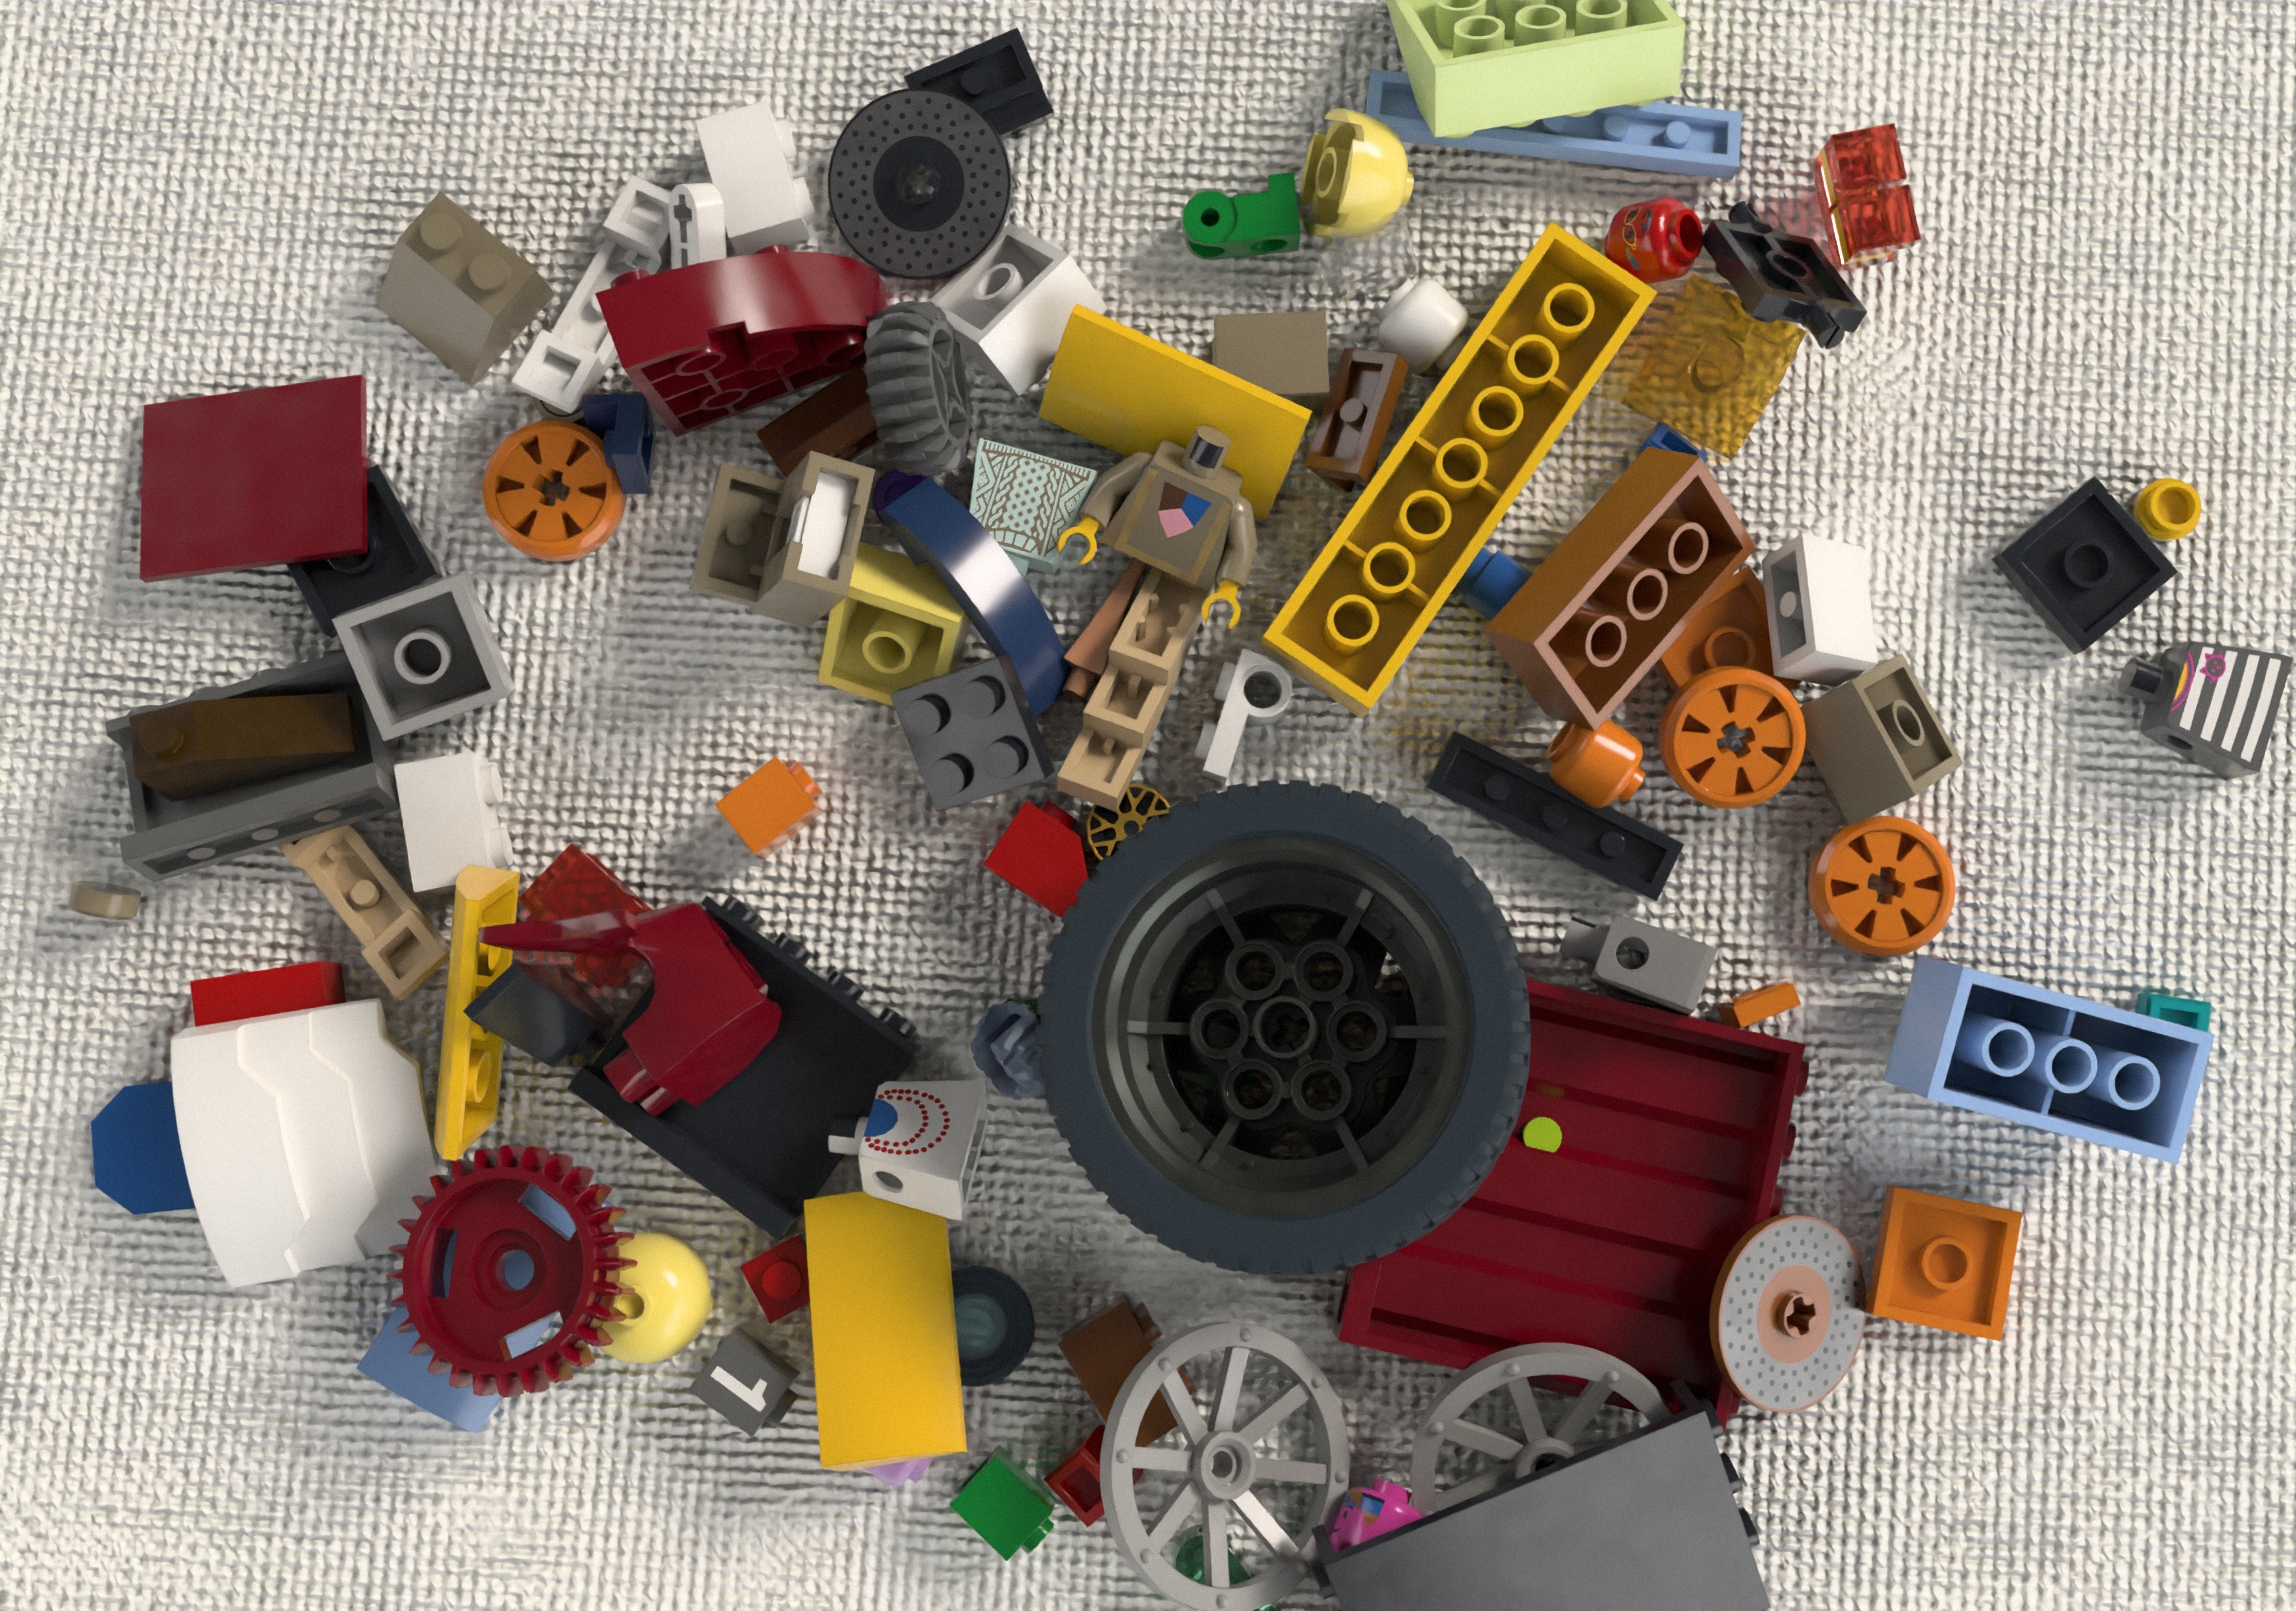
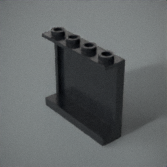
[567,895,923,1241]

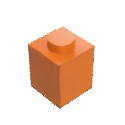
[715,756,824,859]

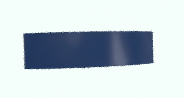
[878,477,1071,719]

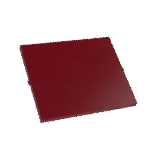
[139,374,370,583]

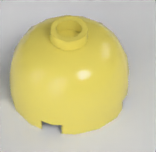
[1300,108,1414,240]
[598,1232,713,1364]

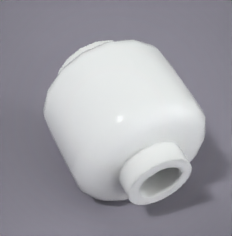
[1375,278,1469,373]

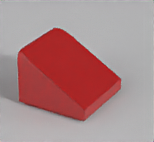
[1043,1425,1144,1528]

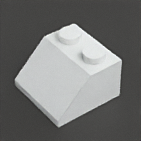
[929,223,1108,395]

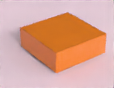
[1717,981,1801,1028]

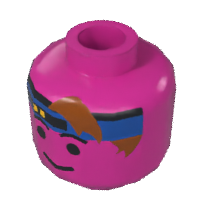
[1329,1479,1423,1553]

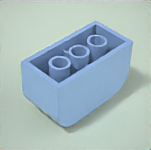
[1883,954,2215,1165]

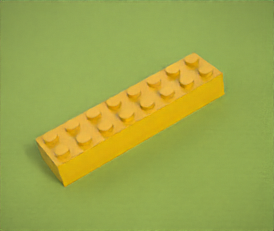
[1259,221,1658,719]

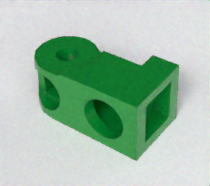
[1183,172,1301,260]

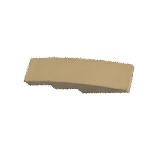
[1057,566,1215,812]

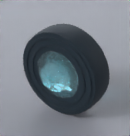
[951,1266,1035,1387]

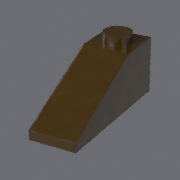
[129,693,359,802]

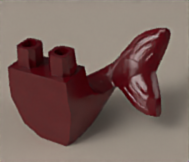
[479,903,782,1117]

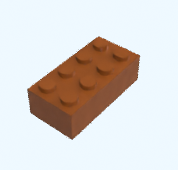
[1484,447,1757,732]

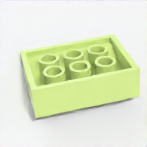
[1386,0,1685,138]

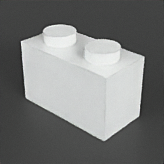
[695,100,815,256]
[1761,533,1878,688]
[394,751,513,896]

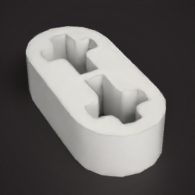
[669,183,727,270]

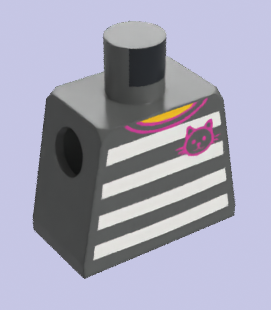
[2118,642,2293,779]

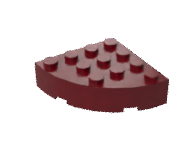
[595,244,892,437]

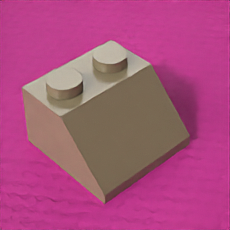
[376,191,555,387]
[1800,653,1963,826]

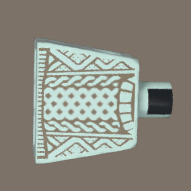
[970,438,1097,579]

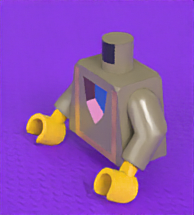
[1056,425,1258,630]

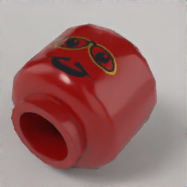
[1604,197,1703,285]

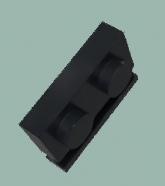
[904,27,1054,139]

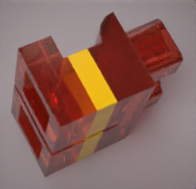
[1811,123,1921,272]

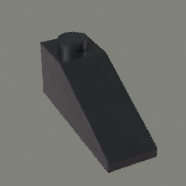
[463,963,615,1068]

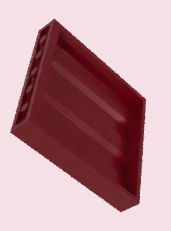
[1333,978,1809,1432]

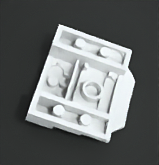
[171,997,443,1288]

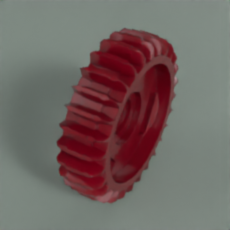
[385,1145,638,1398]

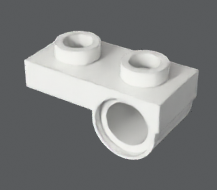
[1194,649,1292,784]

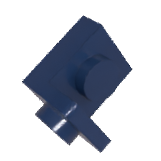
[581,393,657,494]

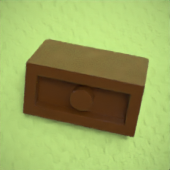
[1305,348,1410,493]
[757,367,881,478]

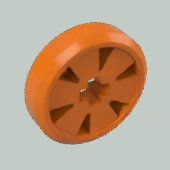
[483,420,627,562]
[1658,666,1806,809]
[1808,816,1956,957]

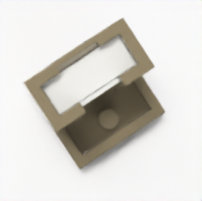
[689,451,875,628]

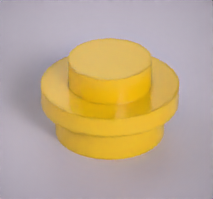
[2134,478,2201,542]

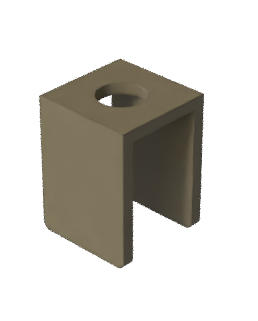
[1212,311,1330,414]

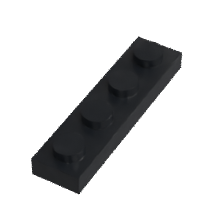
[1424,731,1684,902]

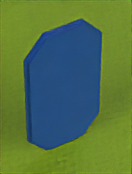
[91,1081,196,1215]

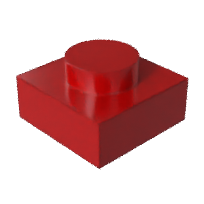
[740,1233,810,1324]

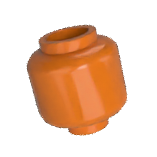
[1546,718,1646,809]

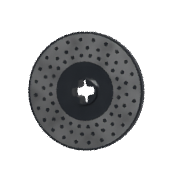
[827,87,1013,281]

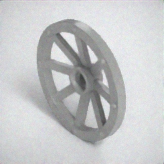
[1100,1322,1350,1611]
[1410,1343,1674,1517]

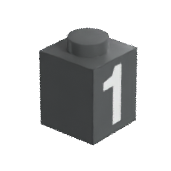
[688,1327,801,1437]

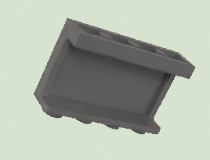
[105,650,400,883]

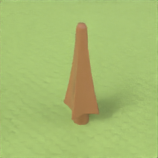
[1062,557,1147,701]

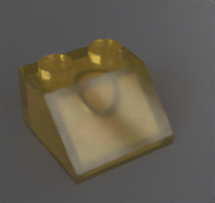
[1621,274,1807,460]

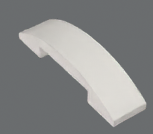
[511,175,671,414]

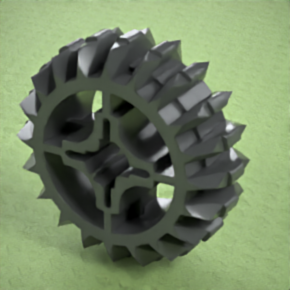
[863,300,973,477]

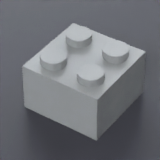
[332,569,515,741]

